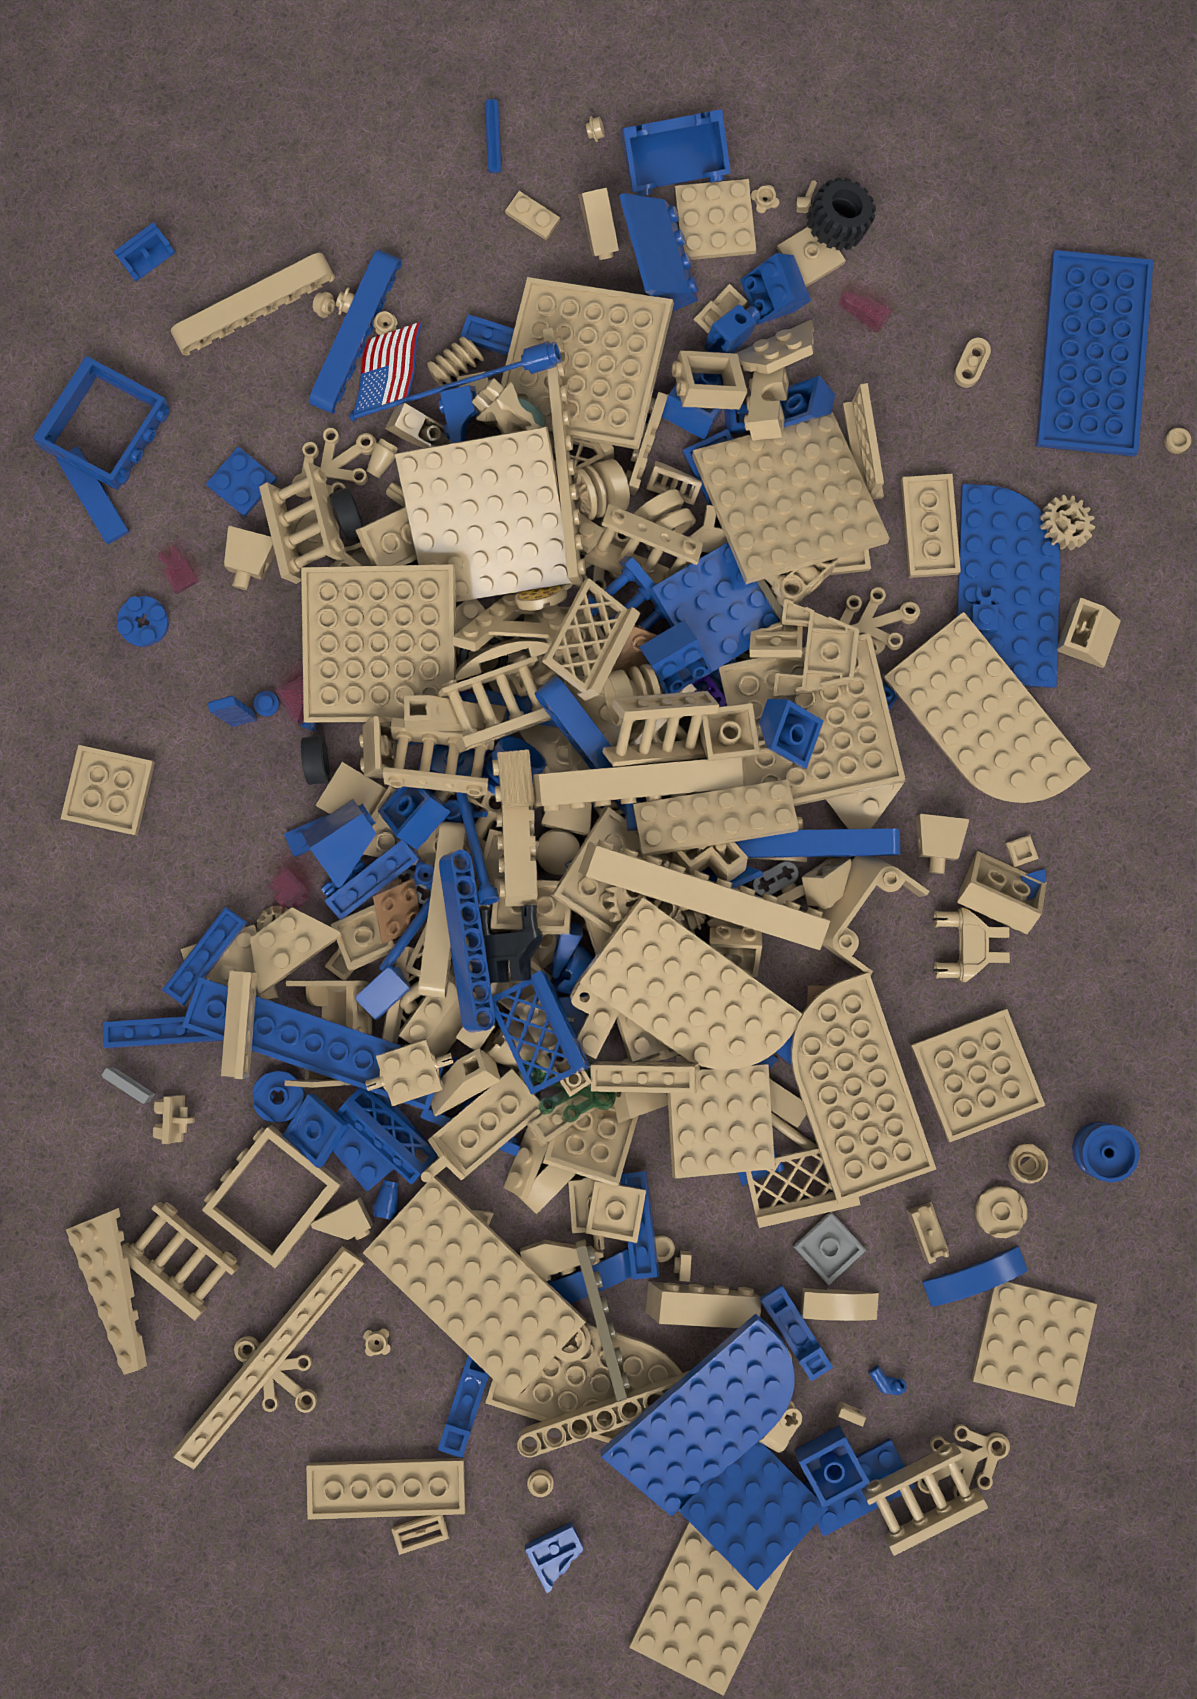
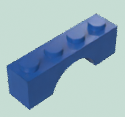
[439,385,480,443]

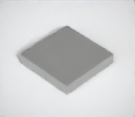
[793,1212,866,1285]

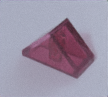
[275,675,304,726]

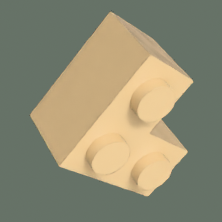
[672,842,748,882]

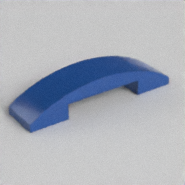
[922,1246,1028,1307]
[548,1248,632,1303]
[759,1284,833,1381]
[438,1355,489,1458]

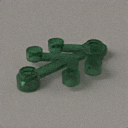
[519,1058,616,1123]

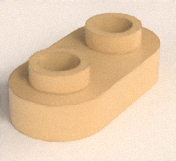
[954,338,991,388]

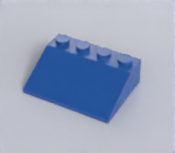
[619,193,699,311]

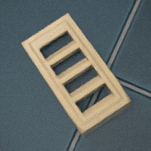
[646,461,702,505]

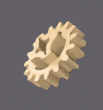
[1040,495,1095,550]

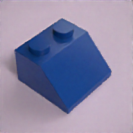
[378,786,451,850]
[794,1425,870,1508]

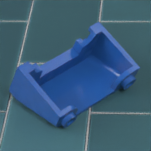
[619,109,731,196]

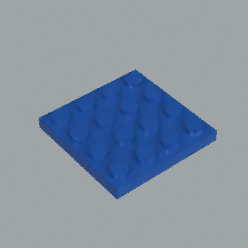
[649,542,780,678]
[679,1441,828,1591]

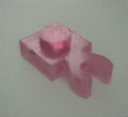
[158,545,199,594]

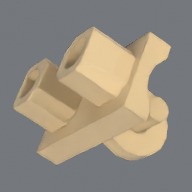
[153,1095,195,1144]

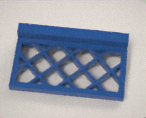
[492,970,590,1095]

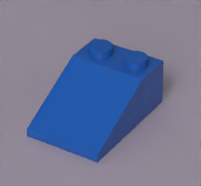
[661,373,724,440]

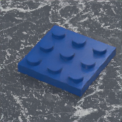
[333,1092,427,1191]

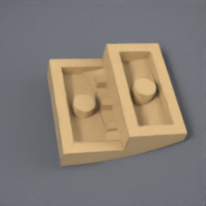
[316,762,387,816]

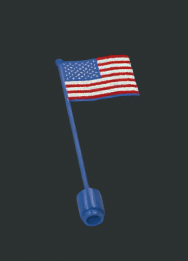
[349,322,561,422]

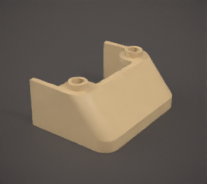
[817,856,930,975]
[285,981,372,1088]

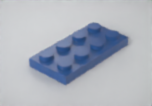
[804,1438,916,1537]

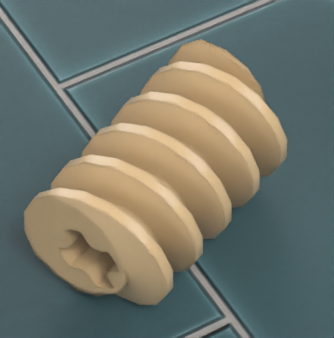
[427,337,484,386]

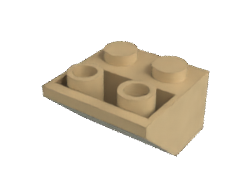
[1057,598,1121,668]

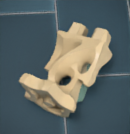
[472,378,554,449]

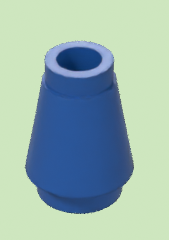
[372,1180,399,1220]

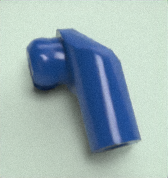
[868,1365,907,1395]

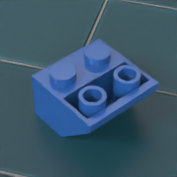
[740,253,811,325]
[639,620,712,694]

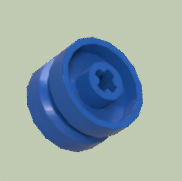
[1072,1121,1140,1183]

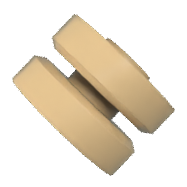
[634,489,696,551]

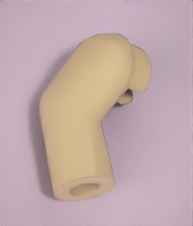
[400,981,420,1014]

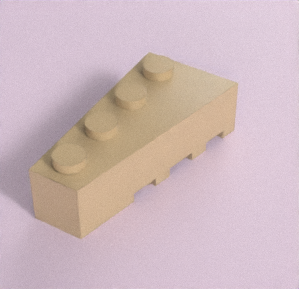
[496,792,537,906]
[645,1281,762,1328]

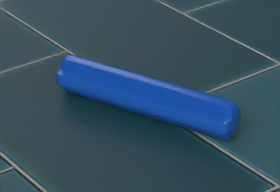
[485,99,501,173]

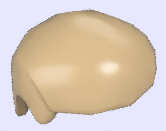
[1008,1144,1048,1184]

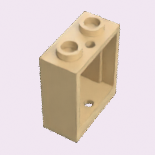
[672,350,747,410]

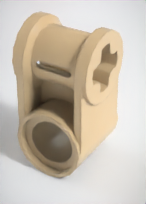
[759,1401,802,1453]

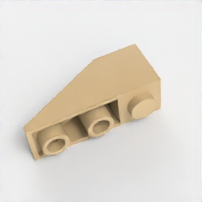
[385,403,451,448]
[404,695,484,732]
[431,1049,501,1116]
[520,1240,604,1281]

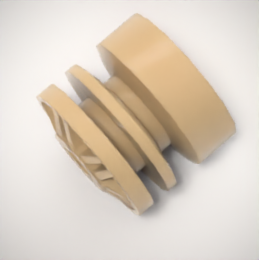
[572,459,630,520]
[603,663,661,727]

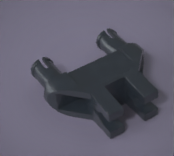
[479,905,543,983]

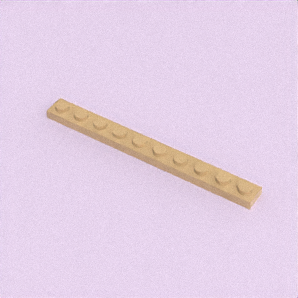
[543,328,586,585]
[172,1246,364,1469]

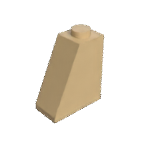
[578,188,619,260]

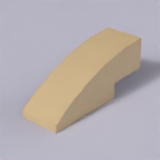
[800,1288,879,1321]

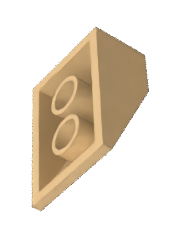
[359,716,397,779]

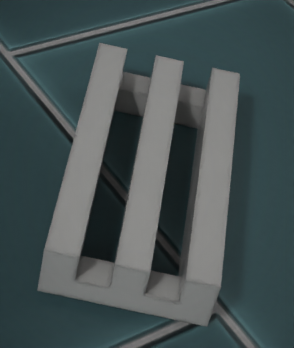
[102,1066,155,1104]

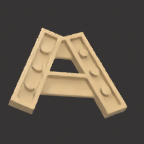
[453,594,579,656]

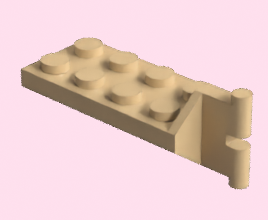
[421,1068,546,1182]

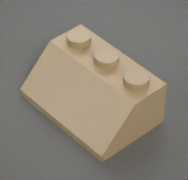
[957,851,1047,934]
[397,975,476,1057]

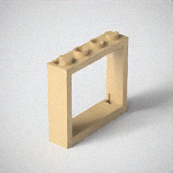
[202,1125,344,1268]

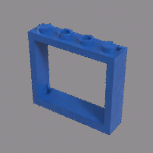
[33,356,169,490]

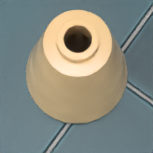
[483,1014,552,1079]

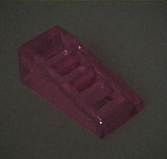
[839,291,893,333]

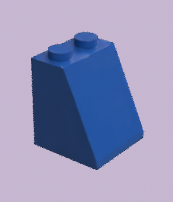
[302,799,377,888]

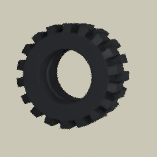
[806,178,876,251]

